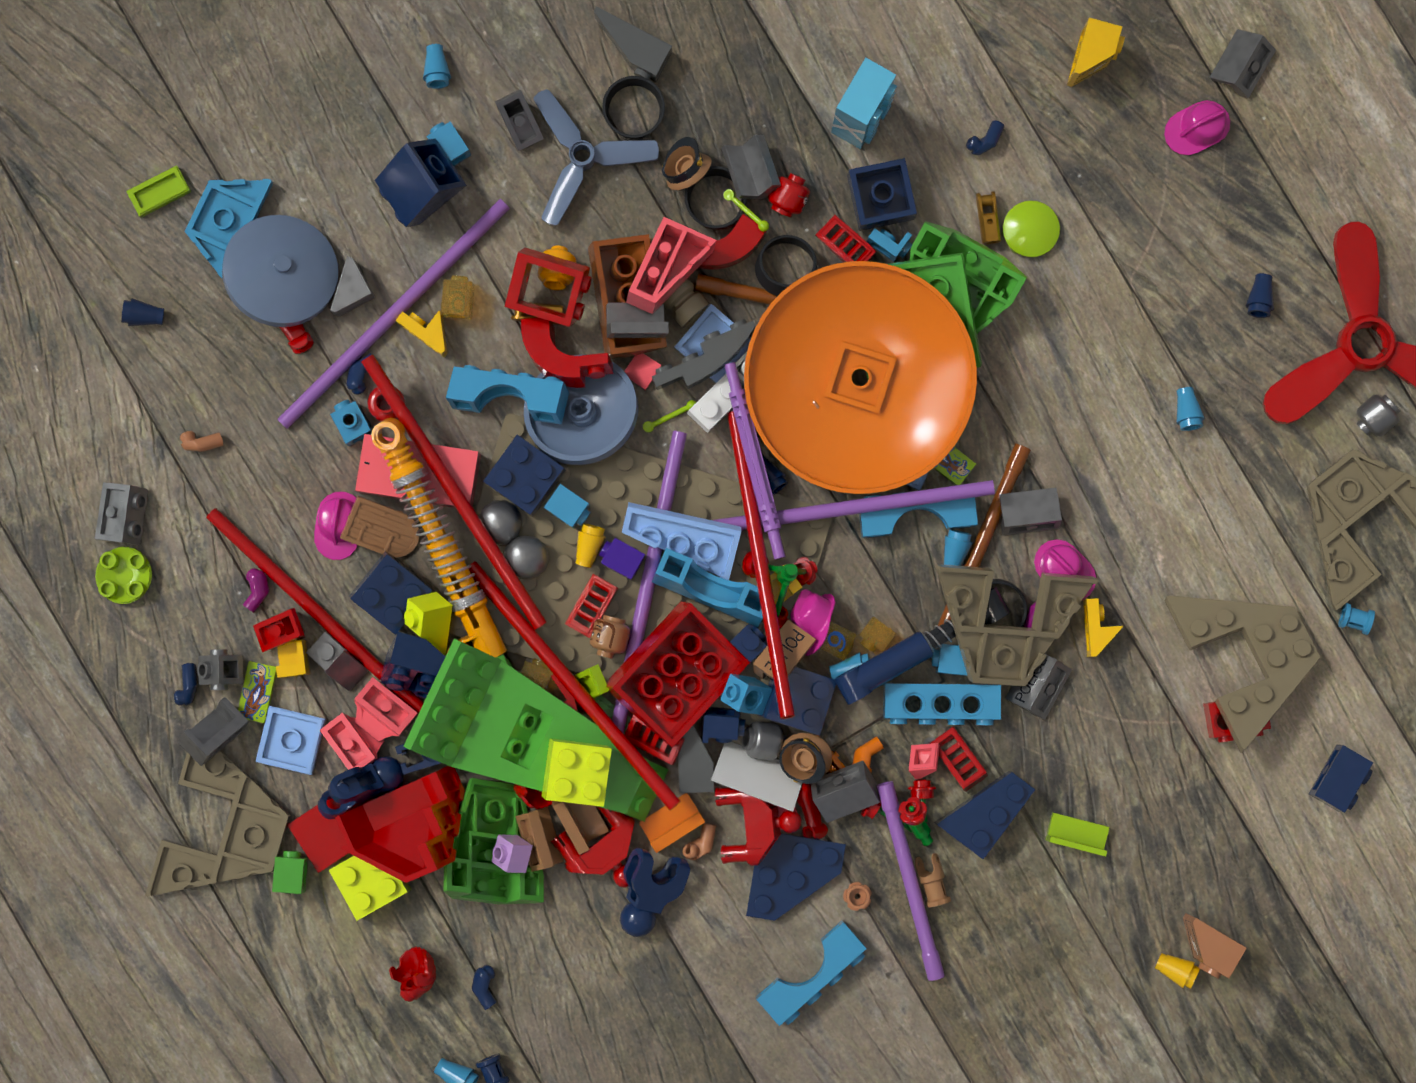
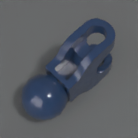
[318,756,405,820]
[620,848,690,937]

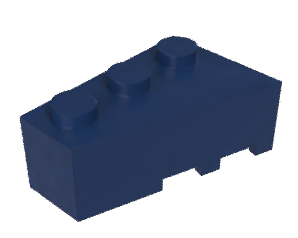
[934,771,1035,859]

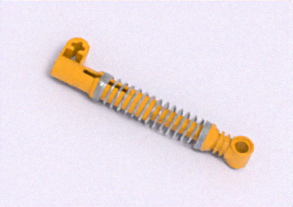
[371,418,507,657]

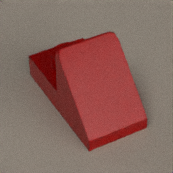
[253,608,305,652]

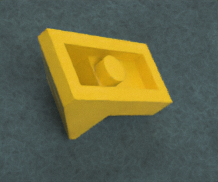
[396,310,448,358]
[1083,598,1123,657]

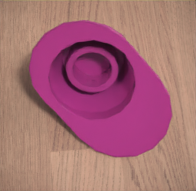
[1164,100,1230,155]
[314,492,357,560]
[1034,539,1096,600]
[790,589,836,656]

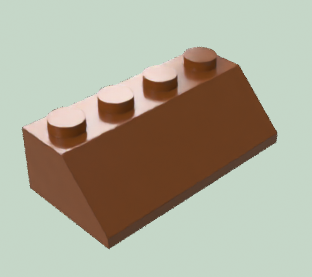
[588,234,667,359]

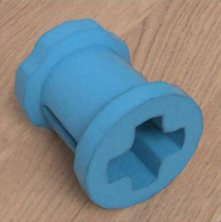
[1338,603,1375,635]

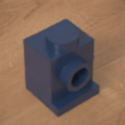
[730,624,767,663]
[702,707,746,743]

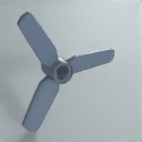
[534,89,659,226]

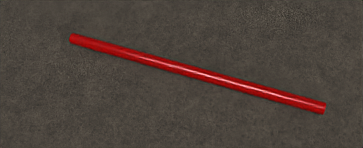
[361,354,547,630]
[727,411,795,719]
[206,508,424,716]
[468,561,681,811]

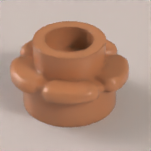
[843,882,872,911]

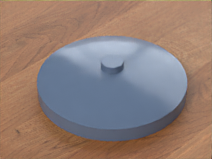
[222,215,338,327]
[524,355,638,465]

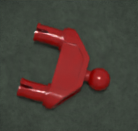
[715,788,802,866]
[551,806,635,888]

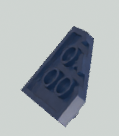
[746,833,846,921]

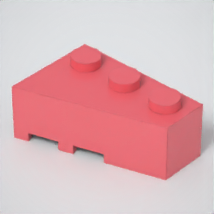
[626,217,717,314]

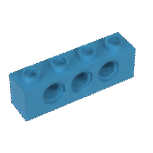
[883,683,1001,725]

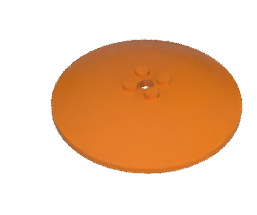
[744,261,977,494]

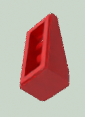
[815,215,877,263]
[565,574,618,638]
[624,714,685,765]
[930,727,988,792]

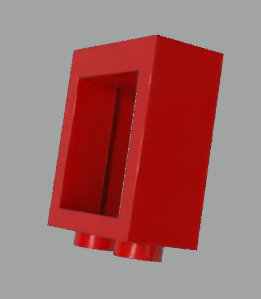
[504,247,592,327]

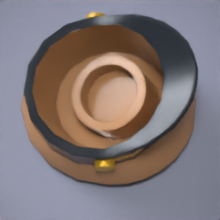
[662,137,712,190]
[779,733,832,784]

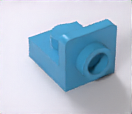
[866,228,913,262]

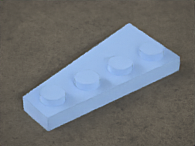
[622,502,741,580]

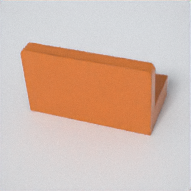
[639,793,705,853]

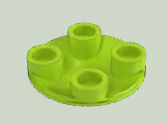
[1003,201,1060,257]
[95,547,152,604]

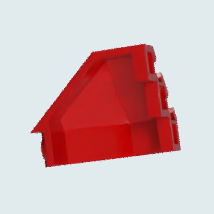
[335,766,465,883]

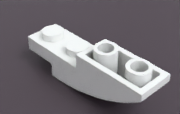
[687,352,747,433]

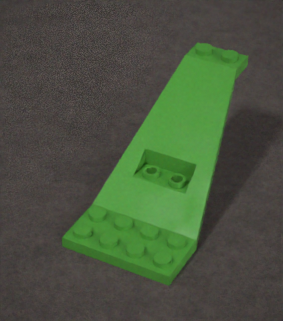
[404,639,669,822]

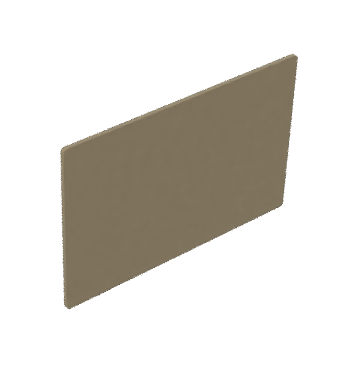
[449,413,832,725]

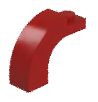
[698,214,767,270]
[521,317,613,388]

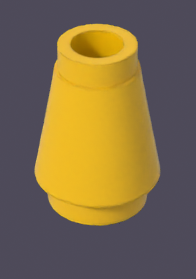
[575,523,606,568]
[1155,953,1200,989]

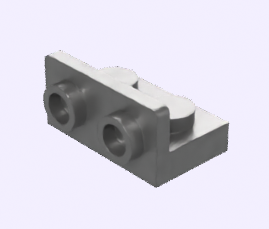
[95,482,148,545]

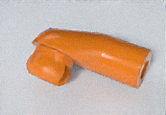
[852,736,884,772]

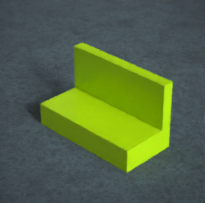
[1045,812,1110,856]

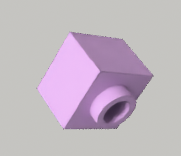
[491,834,533,873]

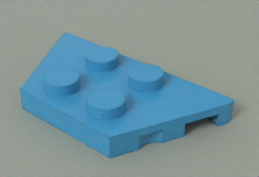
[184,179,274,279]

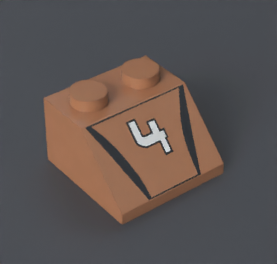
[1183,913,1247,979]

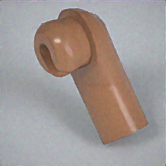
[180,431,223,452]
[682,823,717,860]

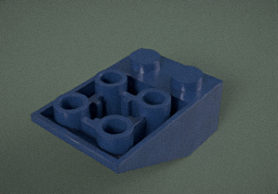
[380,632,446,698]

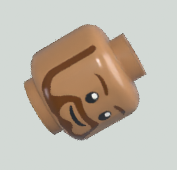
[590,615,630,659]

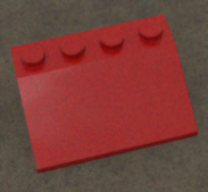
[606,601,750,748]

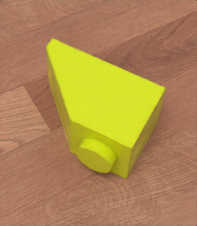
[404,592,453,655]

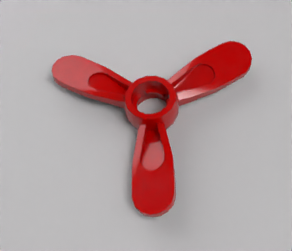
[1263,222,1416,425]

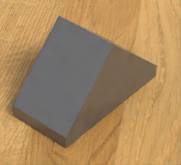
[330,256,375,316]

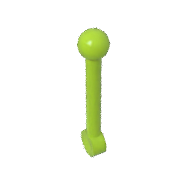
[723,189,769,232]
[643,400,697,433]

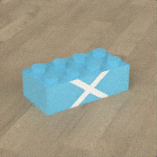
[831,57,897,149]

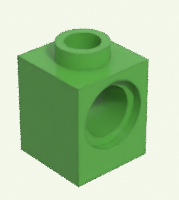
[272,850,308,894]

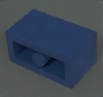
[1309,744,1373,813]

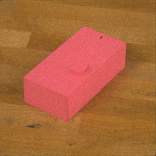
[355,434,481,508]

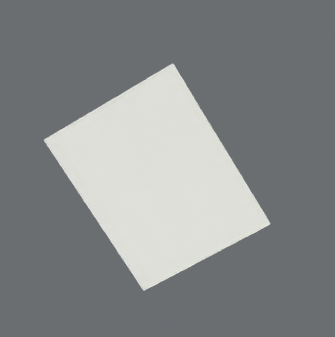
[711,742,802,812]

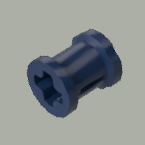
[475,1053,510,1083]

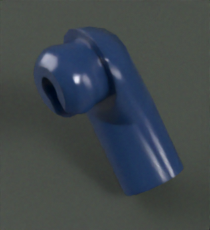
[966,120,1005,155]
[346,353,372,395]
[174,663,197,706]

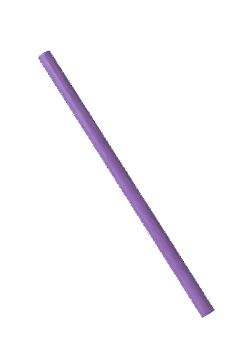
[277,199,510,429]
[612,431,687,733]
[713,480,995,530]

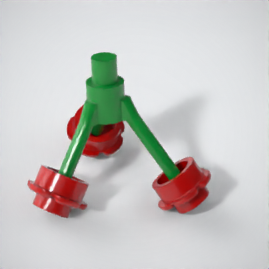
[742,551,818,629]
[861,780,936,846]

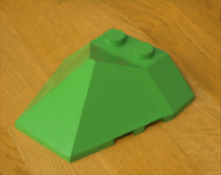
[909,221,1027,334]
[444,778,544,905]

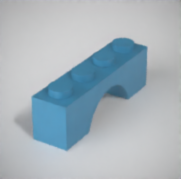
[446,365,569,424]
[859,492,978,538]
[652,548,763,627]
[756,920,867,1026]

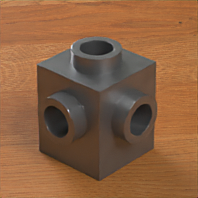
[197,649,243,690]

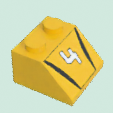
[1067,17,1125,87]

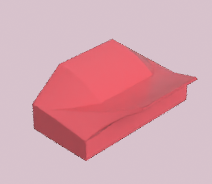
[354,677,418,741]
[320,713,384,770]

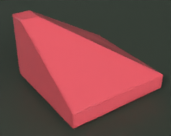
[624,354,662,391]
[909,743,940,779]

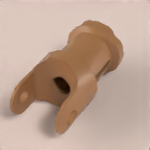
[915,853,951,908]

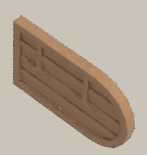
[340,495,419,558]

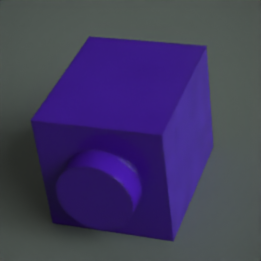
[599,538,646,581]

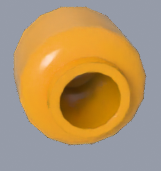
[537,245,577,290]

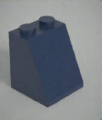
[374,138,467,227]

